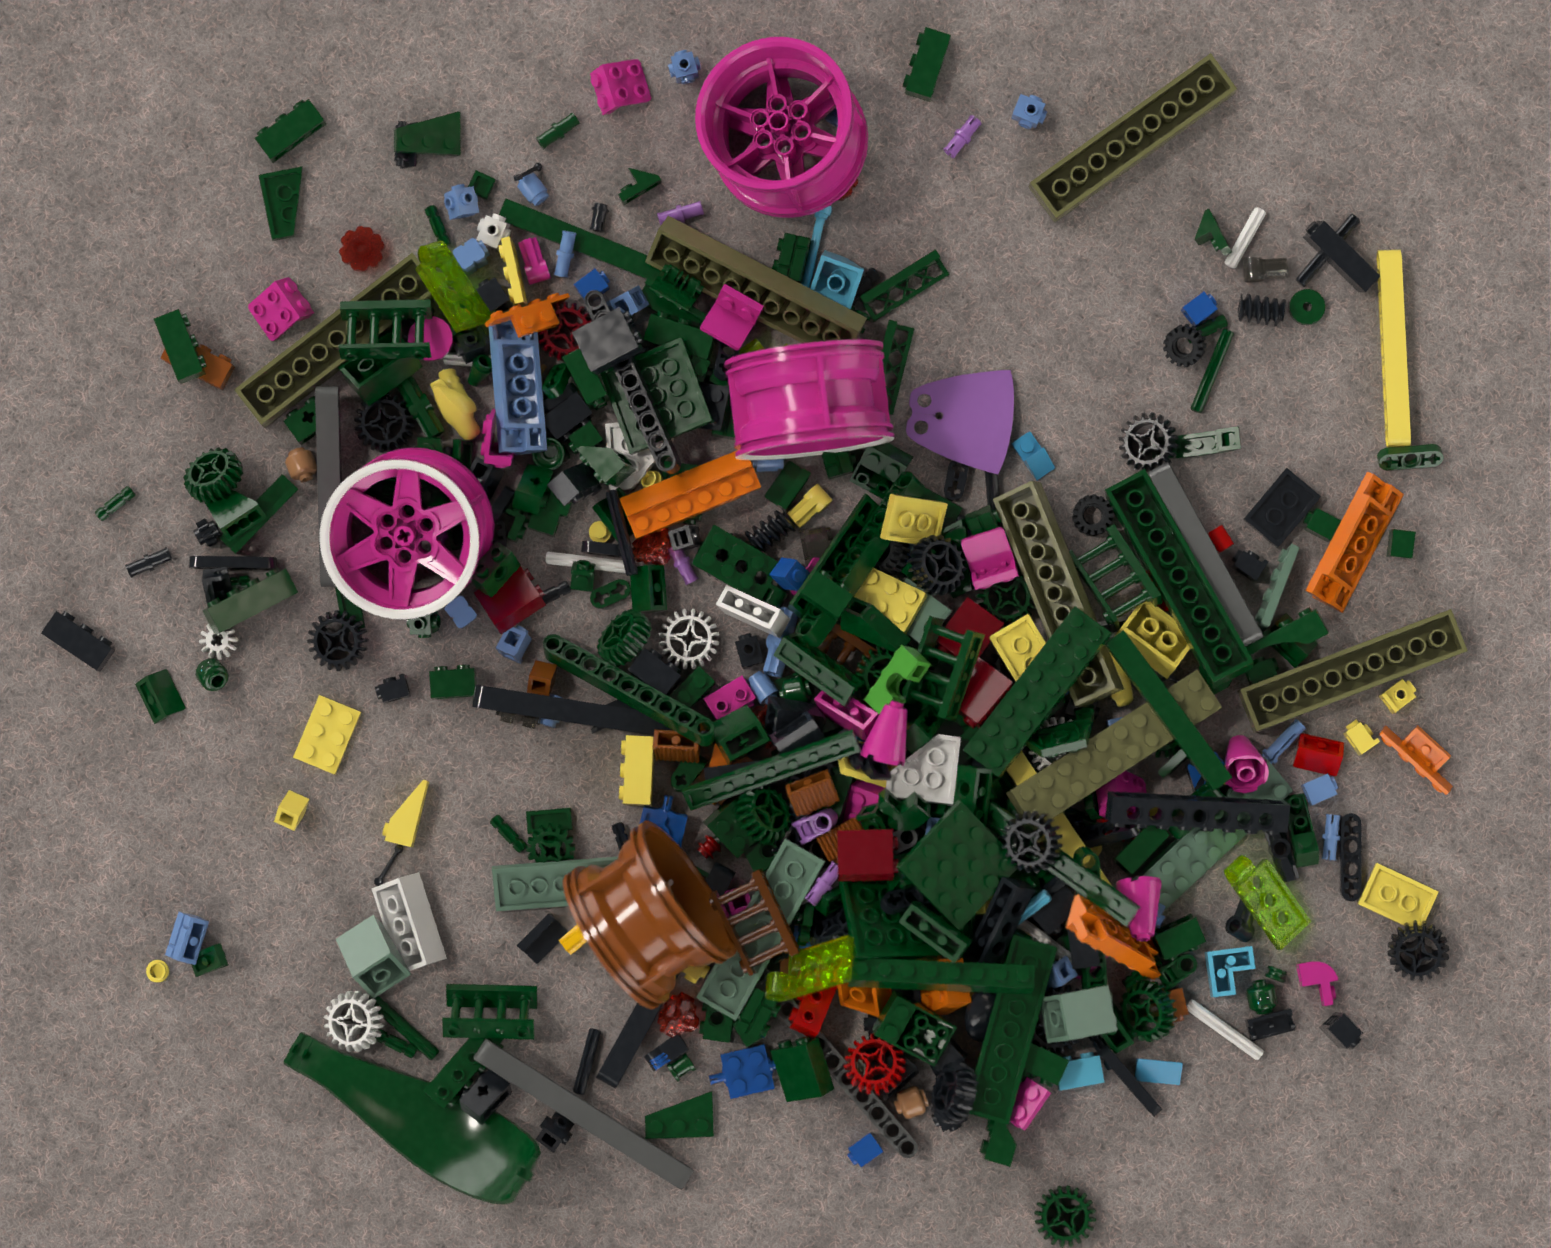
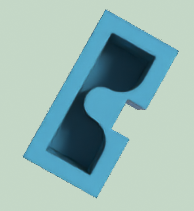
[1058,1052,1104,1091]

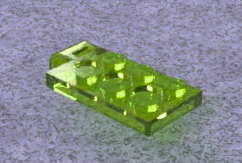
[415,240,491,333]
[1223,855,1312,950]
[765,935,854,1002]

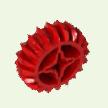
[844,1033,906,1095]

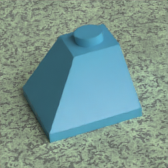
[810,250,864,309]

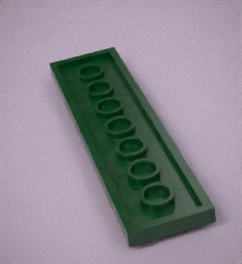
[963,606,1112,778]
[969,935,1058,1125]

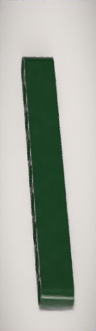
[796,471,925,648]
[543,634,715,746]

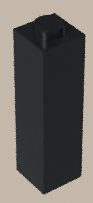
[1303,221,1380,292]

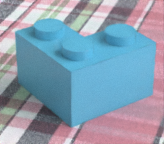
[1204,946,1255,997]

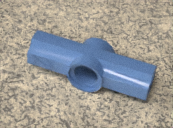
[763,607,798,678]

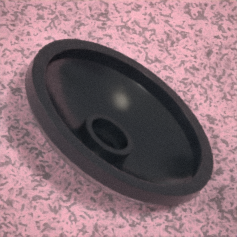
[965,992,996,1043]

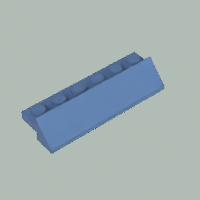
[489,320,547,455]

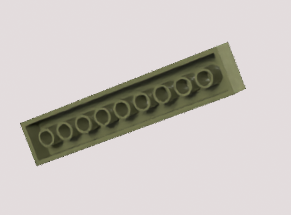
[1028,53,1237,223]
[645,216,867,344]
[234,253,442,428]
[993,481,1124,707]
[1237,609,1468,733]
[1006,670,1222,830]

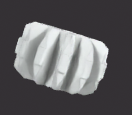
[199,624,238,660]

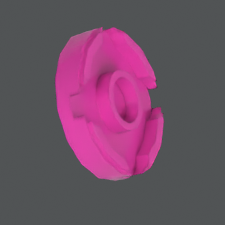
[408,316,453,361]

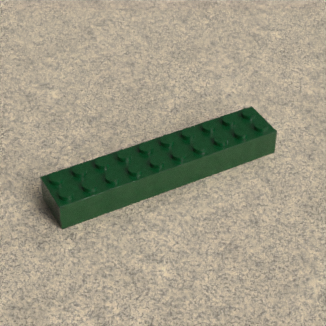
[1105,469,1254,689]

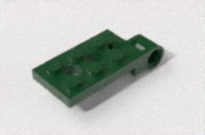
[691,524,788,609]

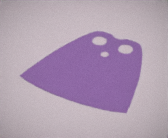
[906,370,1014,474]

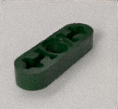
[1377,444,1444,470]

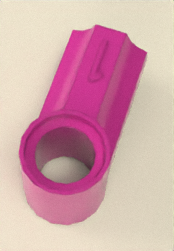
[518,237,551,285]

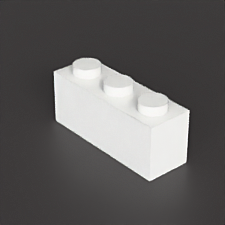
[716,585,790,638]

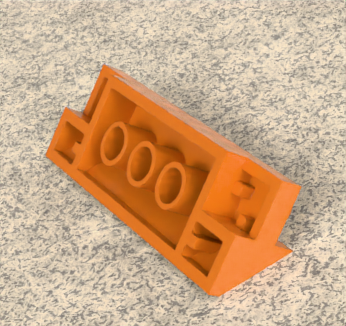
[619,450,761,539]
[1305,472,1404,613]
[1066,894,1161,980]

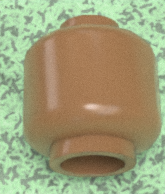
[285,447,317,482]
[894,1086,929,1119]

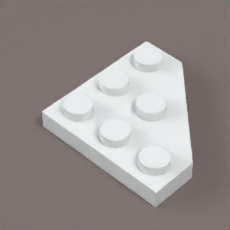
[605,423,674,490]
[886,734,961,806]

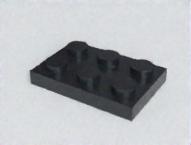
[697,383,731,432]
[1243,468,1321,548]

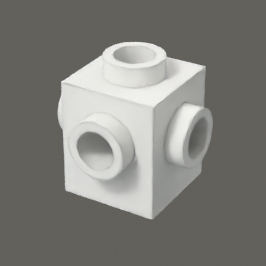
[476,213,511,249]

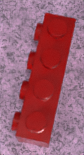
[788,951,851,1038]

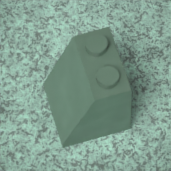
[899,578,952,647]
[336,915,411,999]
[1041,986,1117,1043]

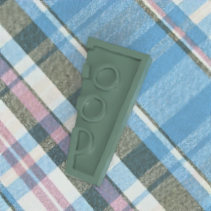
[1255,544,1300,632]

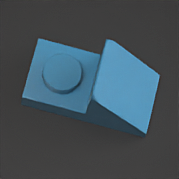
[1011,431,1055,481]

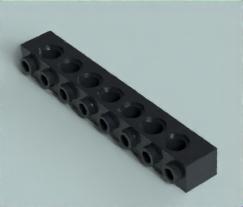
[1105,791,1290,835]

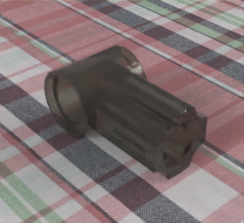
[1242,257,1288,283]

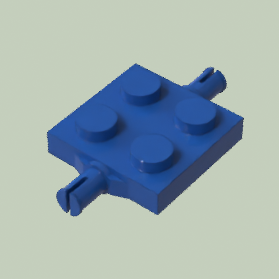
[640,795,688,847]
[709,1044,776,1099]

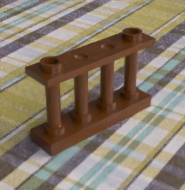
[817,624,888,712]
[709,868,801,976]

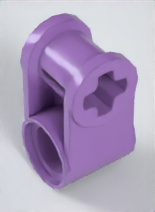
[792,808,838,844]

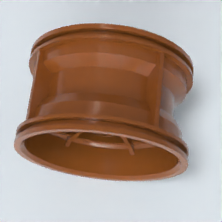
[563,821,737,1009]

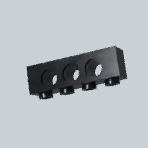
[964,876,1035,964]

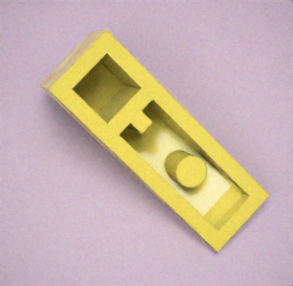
[382,780,429,848]

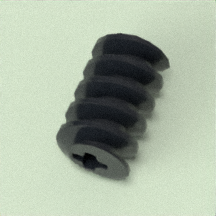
[1238,293,1286,327]
[745,509,796,552]

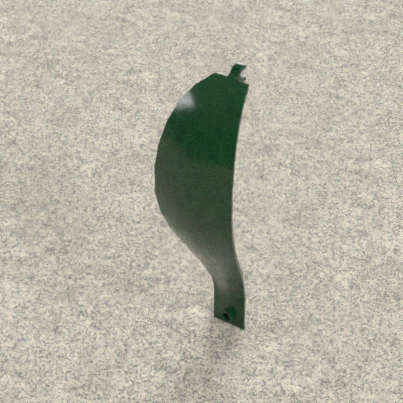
[283,1032,541,1205]

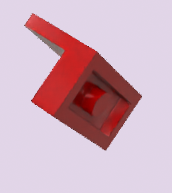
[1293,733,1344,776]

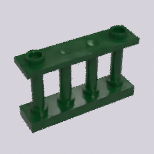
[339,299,432,361]
[1069,524,1163,630]
[902,616,985,721]
[442,984,538,1040]

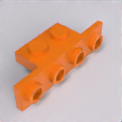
[485,293,570,338]
[1379,725,1453,795]

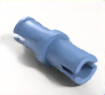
[554,230,576,277]
[1322,814,1341,860]

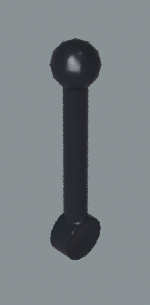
[513,163,542,181]
[374,844,403,886]

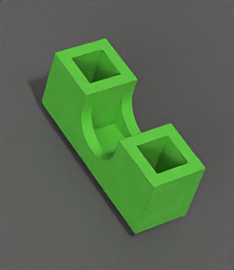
[864,645,931,714]

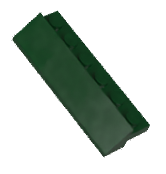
[787,494,879,619]

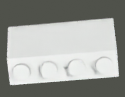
[372,872,447,971]

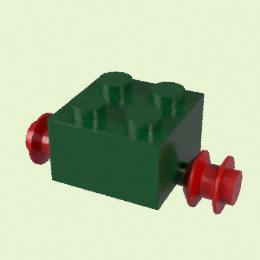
[697,794,754,859]

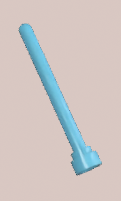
[801,206,832,288]

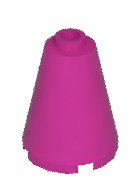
[860,700,907,766]
[1224,735,1269,793]
[1116,876,1162,941]

